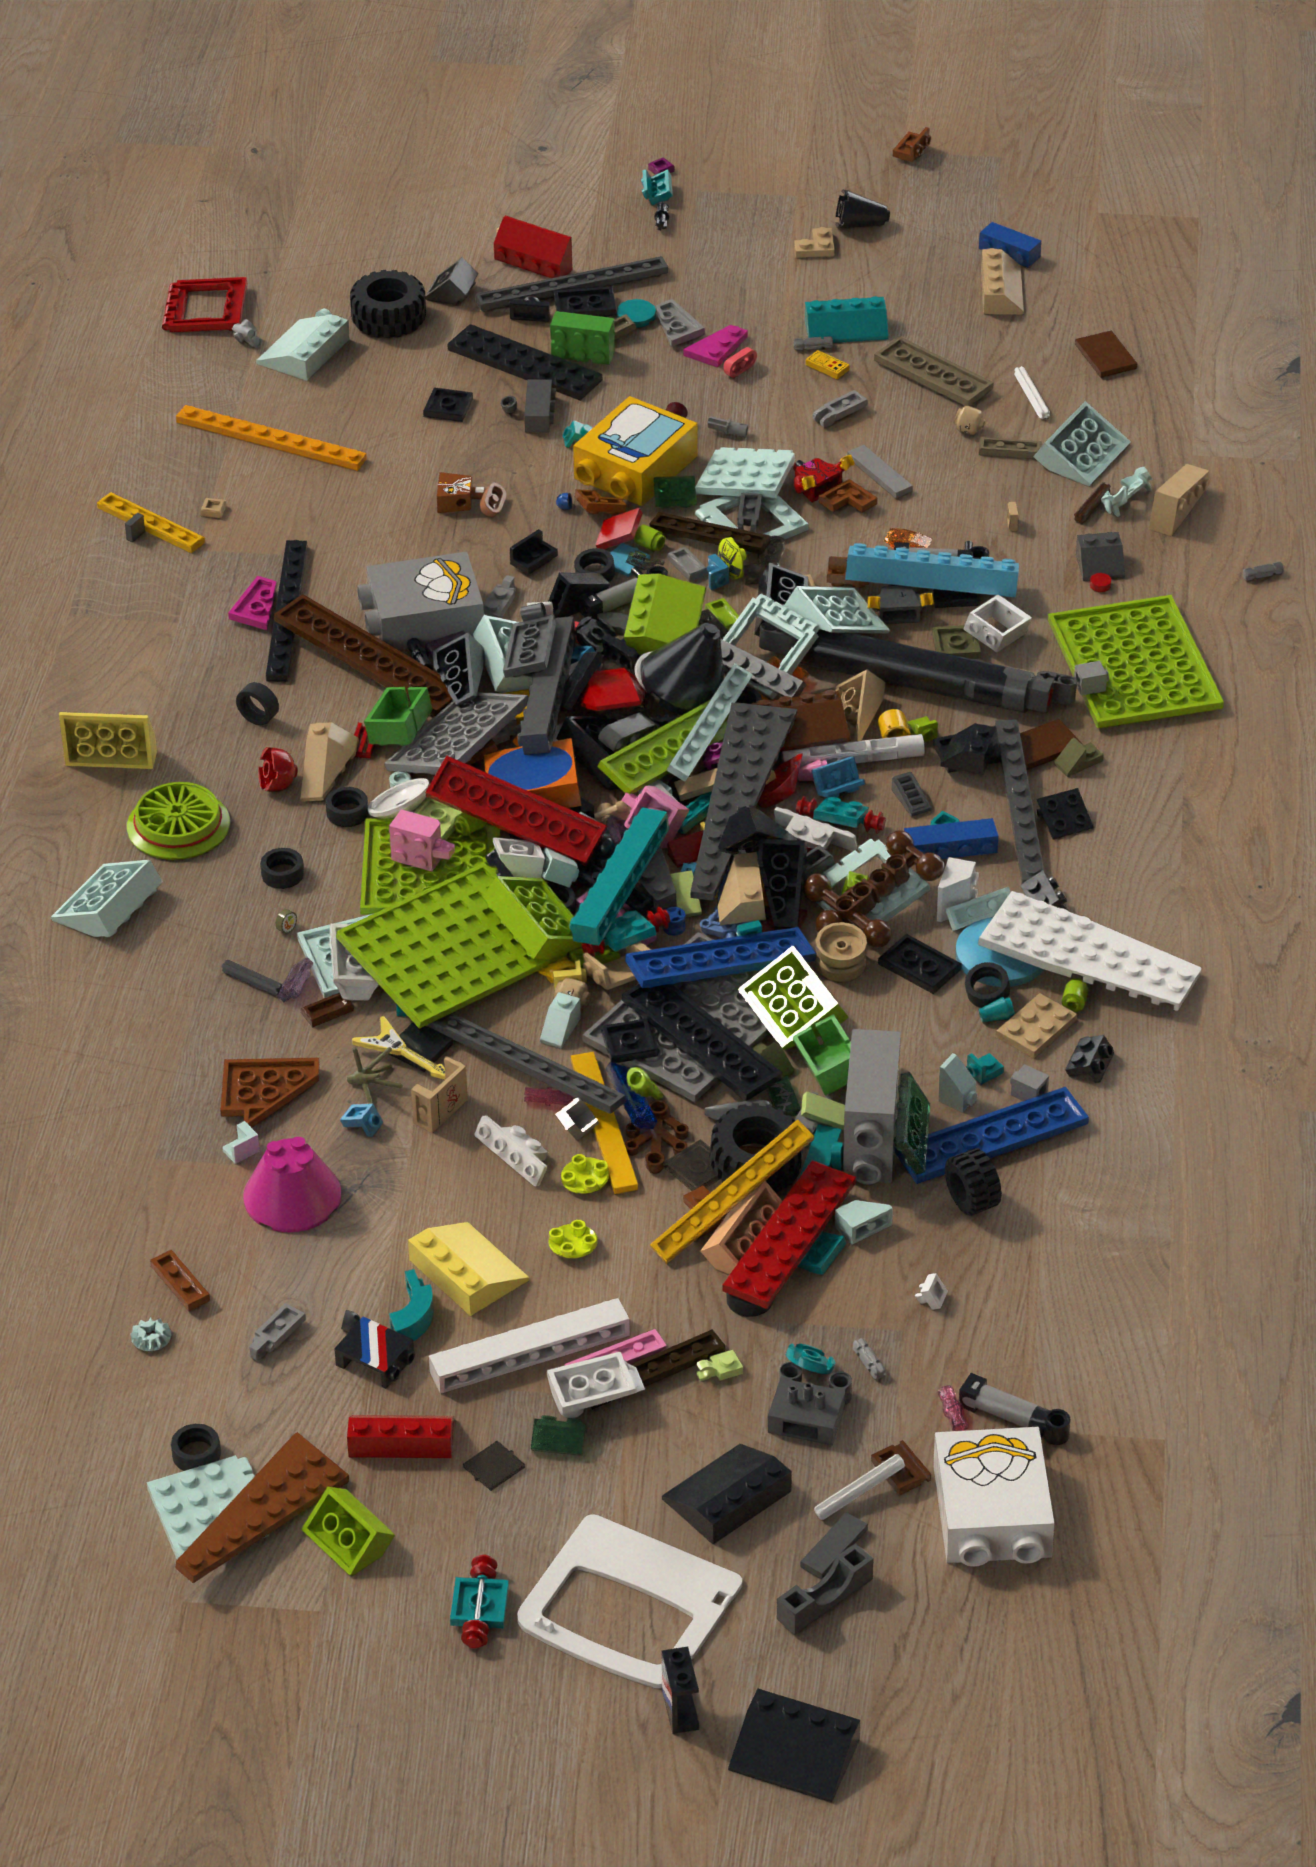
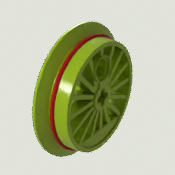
[127,782,230,860]

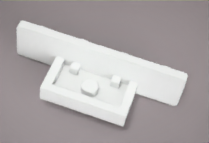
[774,807,857,851]
[474,1116,549,1186]

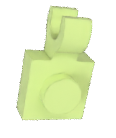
[696,1350,743,1381]

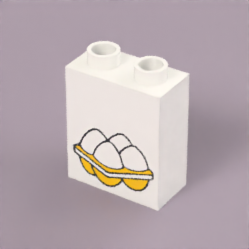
[933,1427,1054,1566]

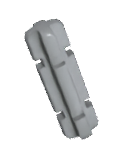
[794,337,833,350]
[1243,561,1284,581]
[853,1338,886,1380]

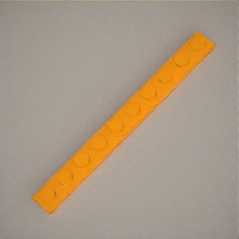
[176,405,367,471]

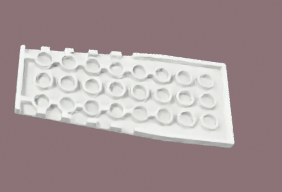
[978,891,1201,1011]

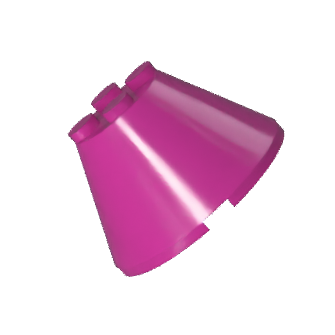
[243,1136,341,1232]

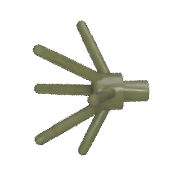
[347,1047,403,1104]

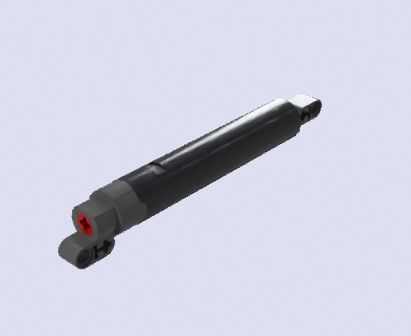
[759,622,1077,713]

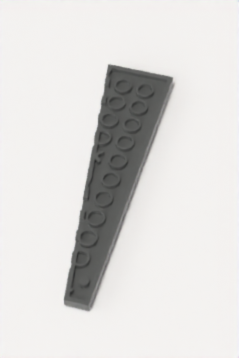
[690,702,797,900]

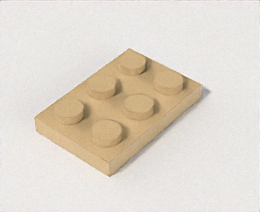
[996,993,1077,1058]

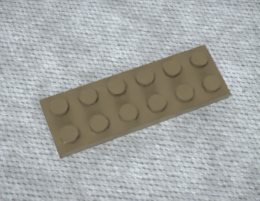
[874,336,994,406]

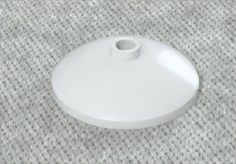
[368,778,430,819]

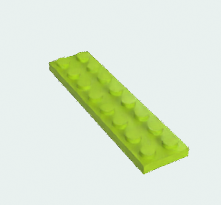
[598,700,729,794]

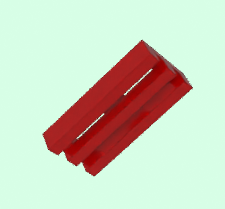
[354,722,375,759]

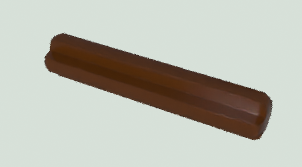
[1074,482,1111,523]

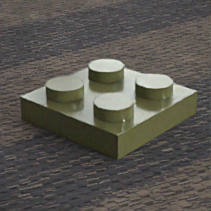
[932,625,981,659]

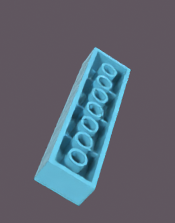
[845,543,1019,597]

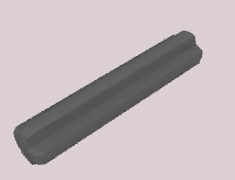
[222,960,282,996]

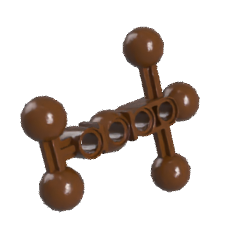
[803,830,944,948]

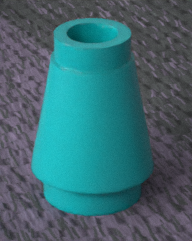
[978,997,1015,1022]

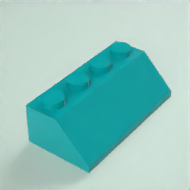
[805,296,889,343]

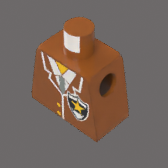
[437,472,485,513]

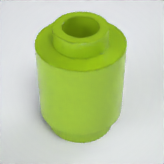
[634,524,666,551]
[454,813,486,836]
[1061,978,1088,1012]

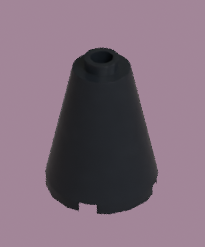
[835,189,890,228]

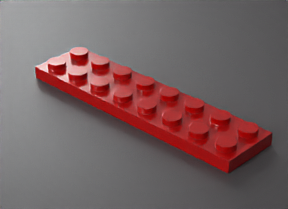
[425,755,607,866]
[722,1160,856,1309]

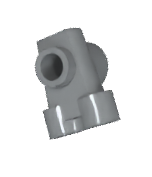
[232,319,262,348]

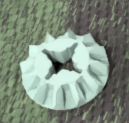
[131,1317,171,1351]

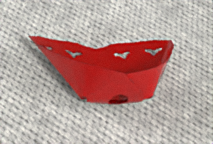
[757,753,803,808]

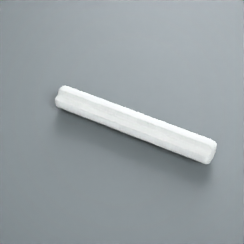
[1014,366,1050,420]
[814,1454,905,1520]

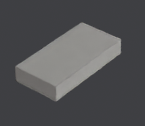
[668,547,708,581]

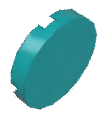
[616,299,656,328]
[785,1343,836,1374]

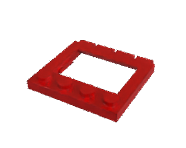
[162,277,248,332]

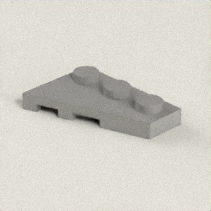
[656,299,705,347]

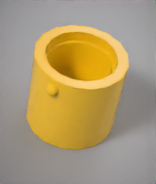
[878,709,911,738]

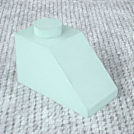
[542,847,579,888]
[540,992,581,1049]
[938,1053,977,1113]
[835,1200,893,1245]

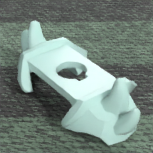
[1101,467,1152,517]

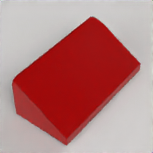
[668,830,704,868]

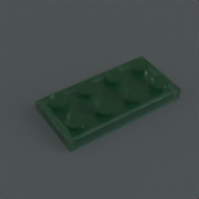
[894,1072,930,1175]

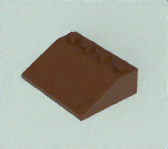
[752,690,851,752]

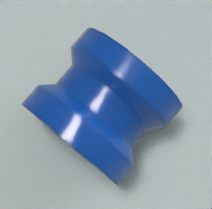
[663,907,686,936]

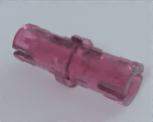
[524,1087,574,1106]
[938,1385,969,1431]

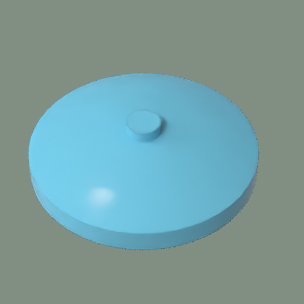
[956,917,1044,987]

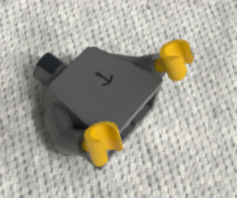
[867,584,934,625]

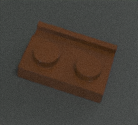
[871,1440,931,1495]

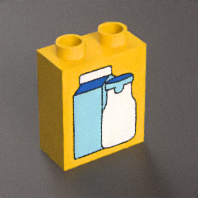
[573,396,698,506]

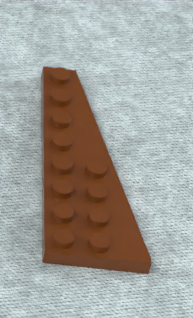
[175,1432,349,1583]

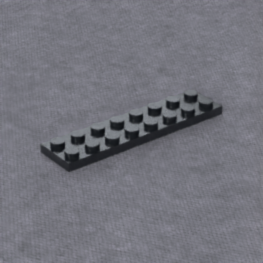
[447,324,603,401]
[622,984,782,1101]

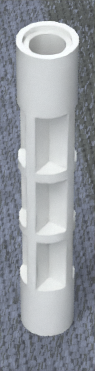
[781,734,925,771]

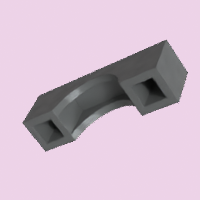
[777,1543,874,1635]

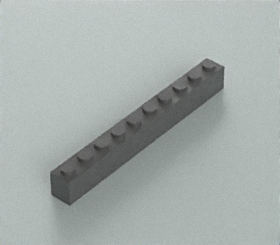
[518,617,576,755]

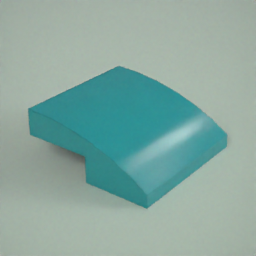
[797,1231,847,1275]

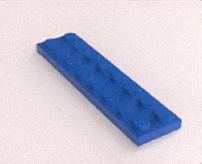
[625,927,816,988]
[894,1087,1089,1184]

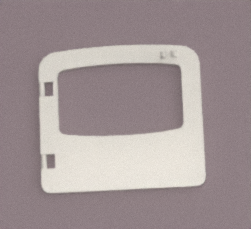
[517,1514,742,1688]

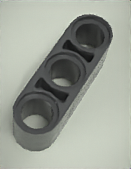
[598,712,658,753]

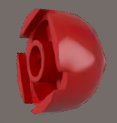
[258,747,298,792]

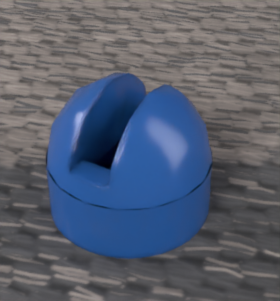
[556,493,572,510]

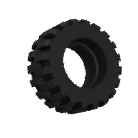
[350,270,426,338]
[709,1103,803,1193]

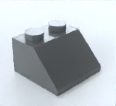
[425,257,478,305]
[1076,532,1125,581]

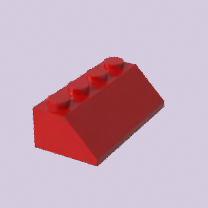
[493,215,573,278]
[347,1415,454,1458]

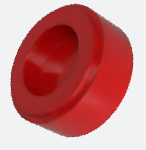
[1090,573,1112,592]

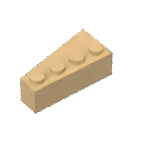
[1149,464,1210,536]

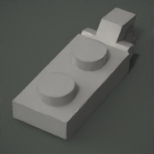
[483,575,516,618]
[249,1303,306,1361]

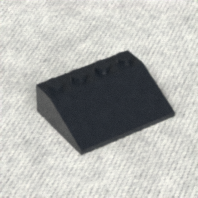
[556,716,620,790]
[662,1444,792,1544]
[728,1688,860,1803]

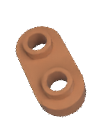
[480,483,506,517]

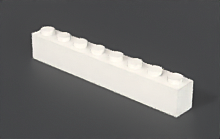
[429,1298,630,1394]

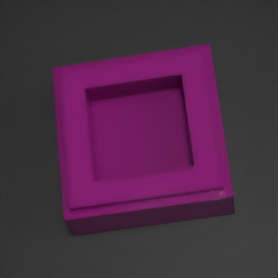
[648,157,675,175]

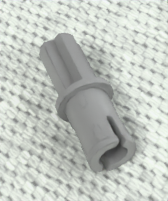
[707,416,749,437]

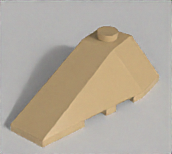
[836,670,885,743]
[301,722,359,802]
[718,852,766,925]

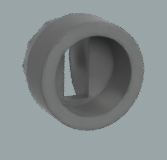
[500,396,517,414]
[341,1310,360,1331]

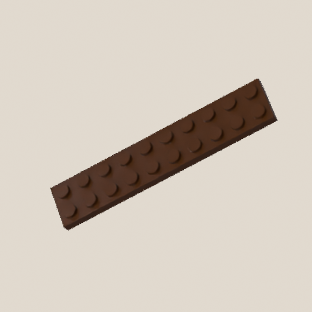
[274,594,453,716]

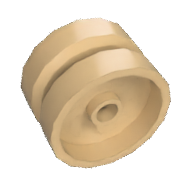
[815,922,867,982]

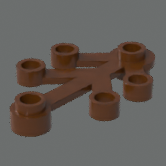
[625,1100,689,1174]

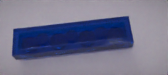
[605,1062,657,1129]

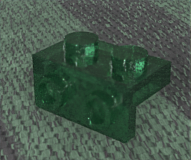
[654,476,697,508]
[530,1415,587,1456]

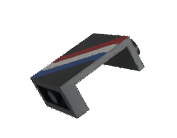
[334,1316,415,1389]
[661,1646,699,1734]

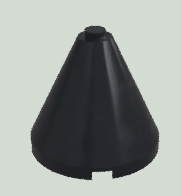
[641,623,724,715]

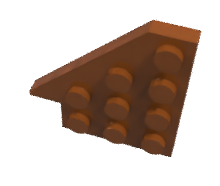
[220,1058,320,1128]

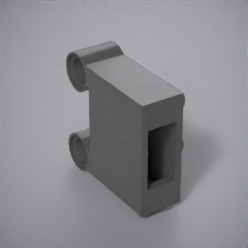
[768,1362,852,1445]

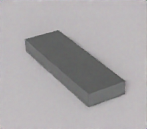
[800,1512,868,1579]

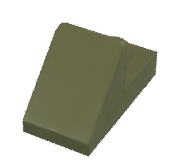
[1054,738,1104,777]
[752,1041,794,1084]

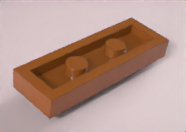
[150,1249,210,1311]

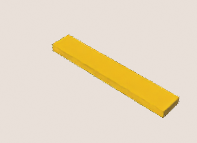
[97,492,205,554]

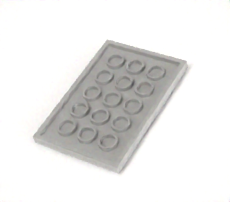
[384,693,528,775]

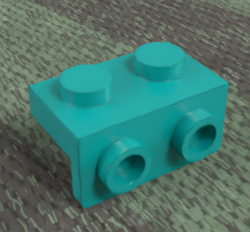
[641,169,673,206]

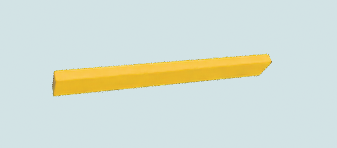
[570,1051,638,1194]
[650,1119,814,1264]

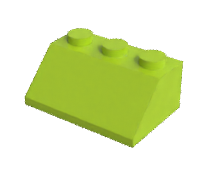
[301,1486,395,1576]

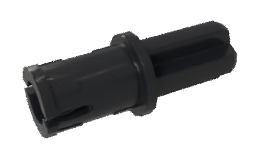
[654,201,670,231]

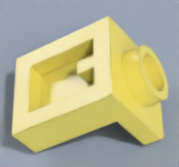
[553,960,587,992]

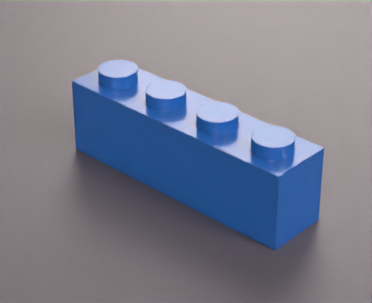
[904,818,999,859]

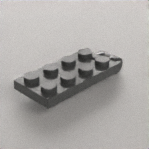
[503,602,556,678]

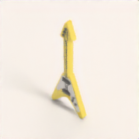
[352,1016,445,1080]

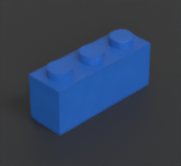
[979,222,1041,268]

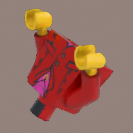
[793,455,855,503]

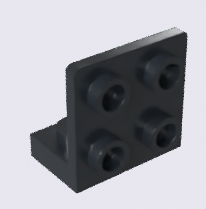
[601,633,641,675]

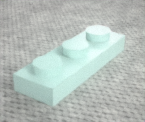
[945,887,1011,931]

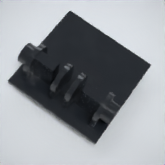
[1037,788,1094,839]

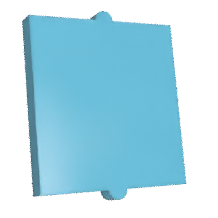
[601,543,650,577]

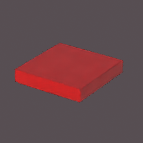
[595,508,643,549]

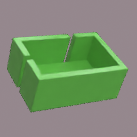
[550,311,615,365]
[364,687,433,746]
[792,1014,851,1096]

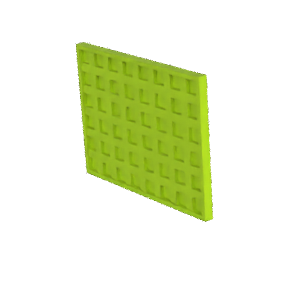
[336,863,568,1029]

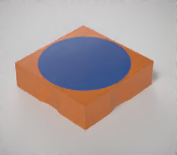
[484,738,582,808]

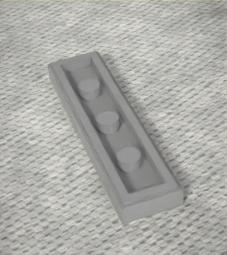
[847,445,913,498]

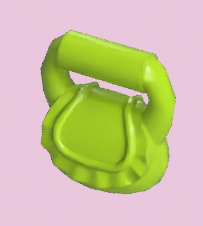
[627,1067,664,1100]

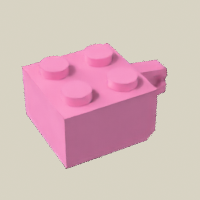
[622,786,690,848]
[389,809,455,872]

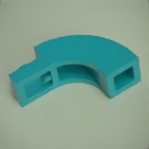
[389,1269,434,1342]

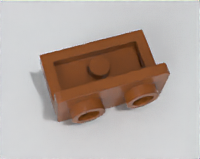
[893,127,931,162]
[826,556,870,588]

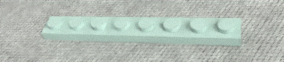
[667,663,753,782]

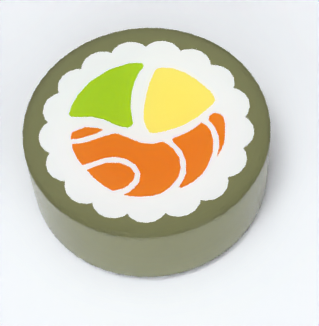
[275,909,297,934]

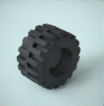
[945,1148,1002,1216]

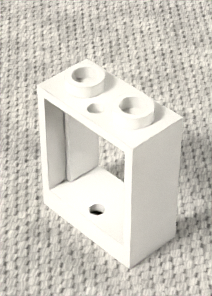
[964,595,1032,652]

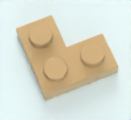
[794,227,834,258]

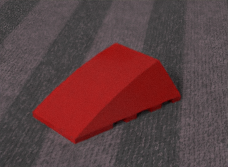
[575,668,647,711]

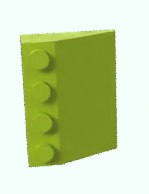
[624,574,706,655]
[483,876,582,960]
[738,946,849,1050]

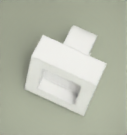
[915,1273,948,1310]

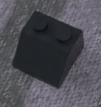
[940,723,997,776]

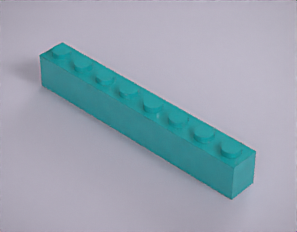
[569,807,669,946]

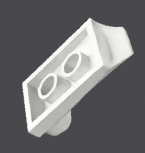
[329,923,379,1001]
[547,1352,645,1418]

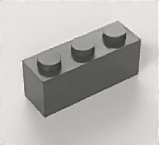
[524,380,556,433]

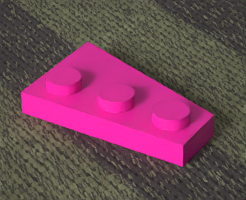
[683,325,748,367]
[228,576,277,630]

